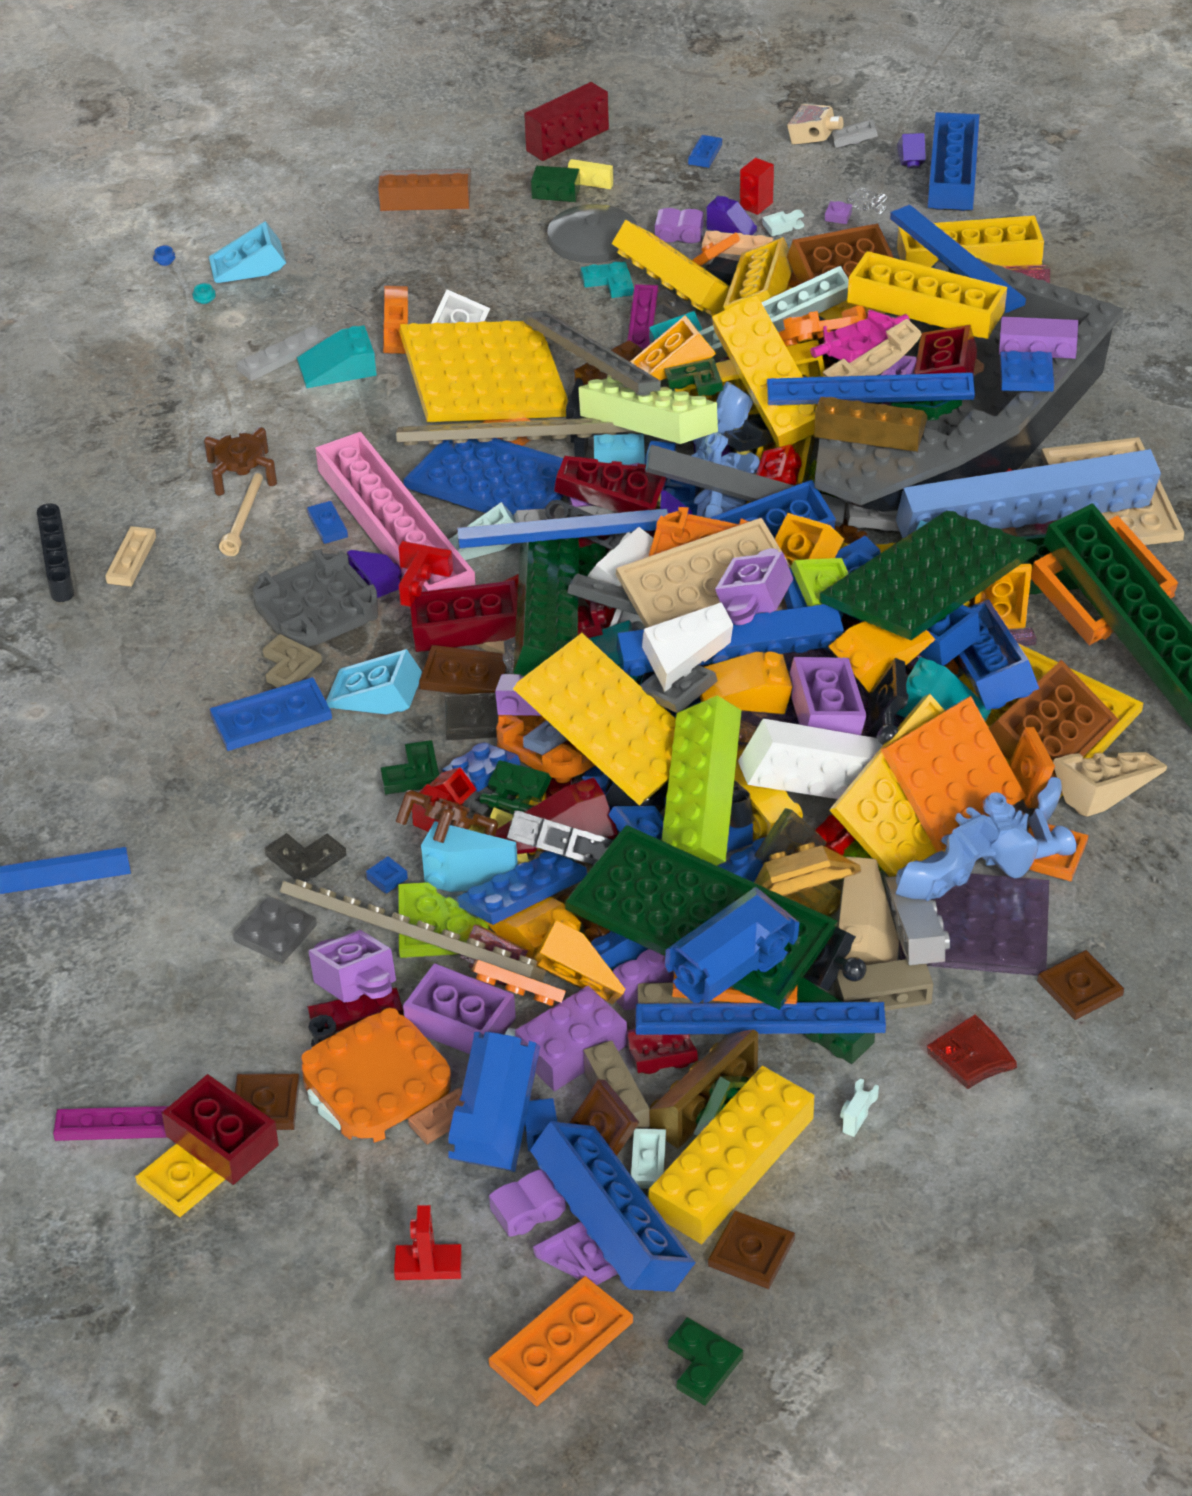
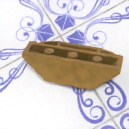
[754,842,861,896]

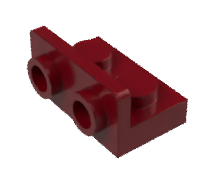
[578,600,606,638]

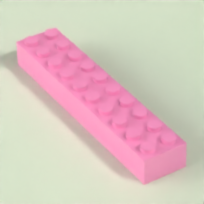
[315,432,476,592]

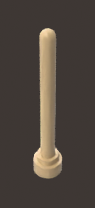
[219,473,263,556]

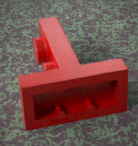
[398,541,453,607]
[394,1205,462,1280]

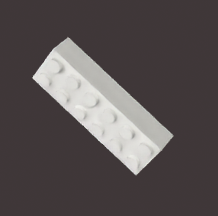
[738,719,883,799]

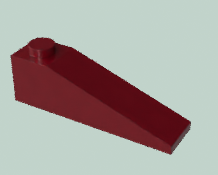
[495,777,618,854]

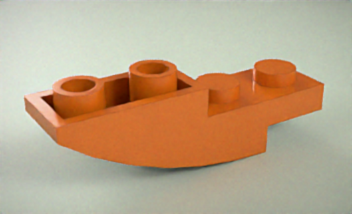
[383,286,408,354]

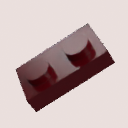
[627,1029,698,1074]

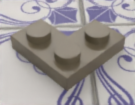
[263,634,322,688]

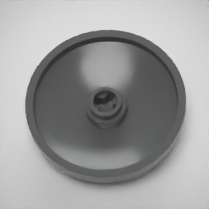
[548,204,638,263]

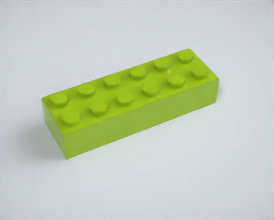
[662,695,742,865]

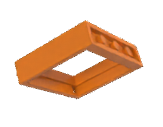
[1031,515,1178,646]

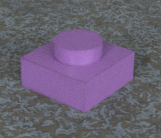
[825,201,852,224]

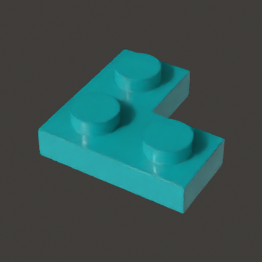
[581,262,634,298]

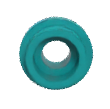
[192,283,216,304]

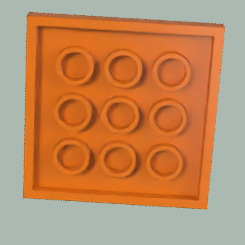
[881,696,1026,852]

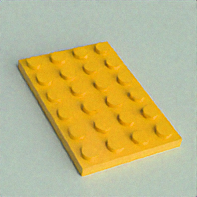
[513,633,676,806]
[830,694,946,877]

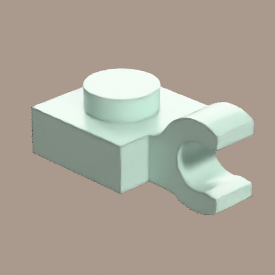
[762,210,804,236]
[840,1079,879,1137]

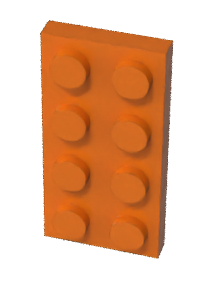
[489,1276,633,1407]

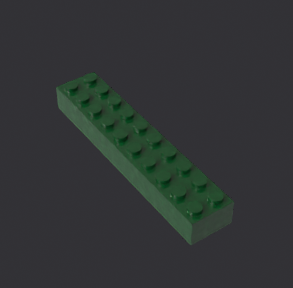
[1043,503,1192,730]
[513,537,579,676]

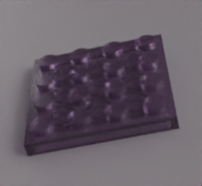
[927,874,1049,976]

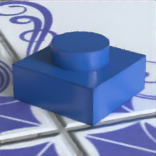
[366,856,408,894]

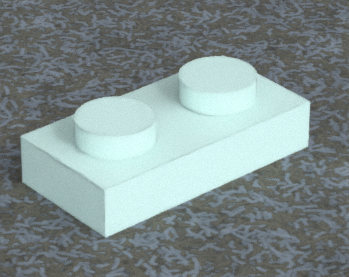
[631,1129,666,1189]

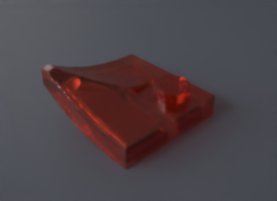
[927,1015,1017,1089]

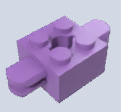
[715,548,793,625]
[309,930,396,1002]

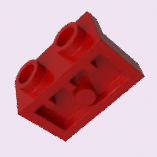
[756,444,802,486]

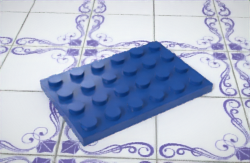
[403,438,564,516]

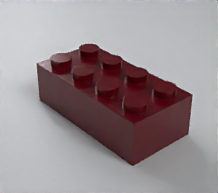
[524,82,609,161]
[410,580,517,652]

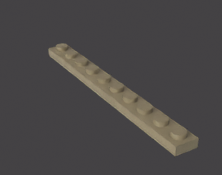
[396,418,641,445]
[279,879,546,982]

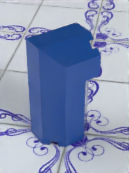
[665,887,800,1003]
[448,1032,541,1172]

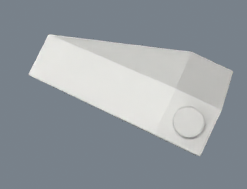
[431,290,490,324]

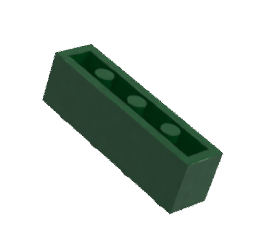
[797,978,875,1065]

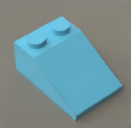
[209,221,286,283]
[594,433,645,465]
[326,649,422,715]
[421,821,518,892]

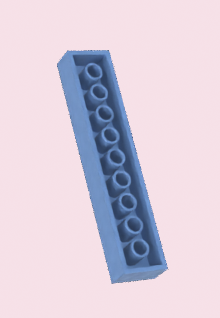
[896,449,1161,539]

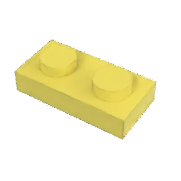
[568,159,613,189]

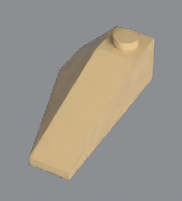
[1053,752,1167,817]
[839,857,899,965]

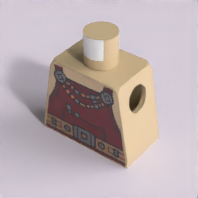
[787,104,843,144]

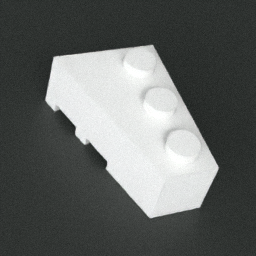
[588,527,654,610]
[642,602,733,691]

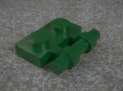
[480,760,552,815]

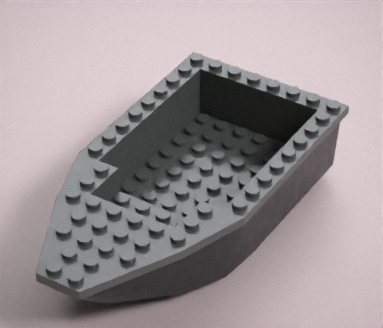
[815,258,1124,512]

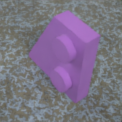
[533,1221,618,1285]

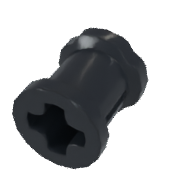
[308,1015,336,1047]

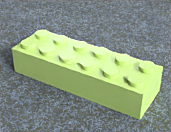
[579,375,718,444]

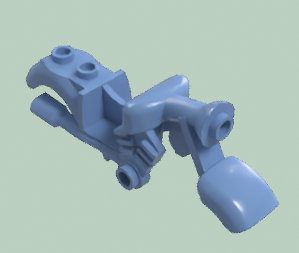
[691,381,760,518]
[896,777,1076,901]

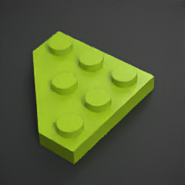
[399,882,489,958]

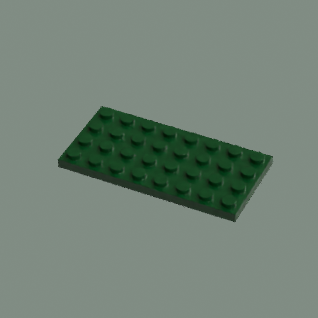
[820,510,1037,640]
[565,825,838,1010]

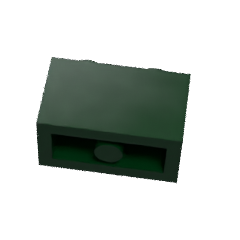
[531,165,580,202]

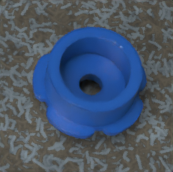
[153,245,176,266]

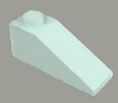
[449,502,516,560]

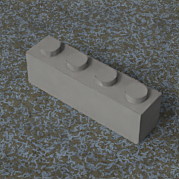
[885,876,950,965]

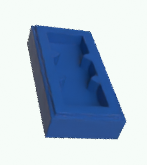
[688,135,722,168]
[307,501,348,544]

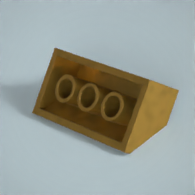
[814,397,927,452]
[649,1029,758,1149]

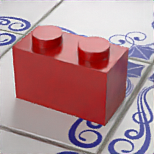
[740,157,774,215]

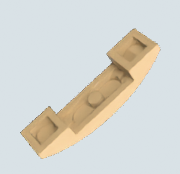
[823,319,922,377]

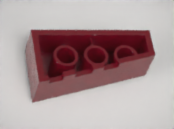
[554,456,667,513]

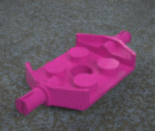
[810,310,910,363]

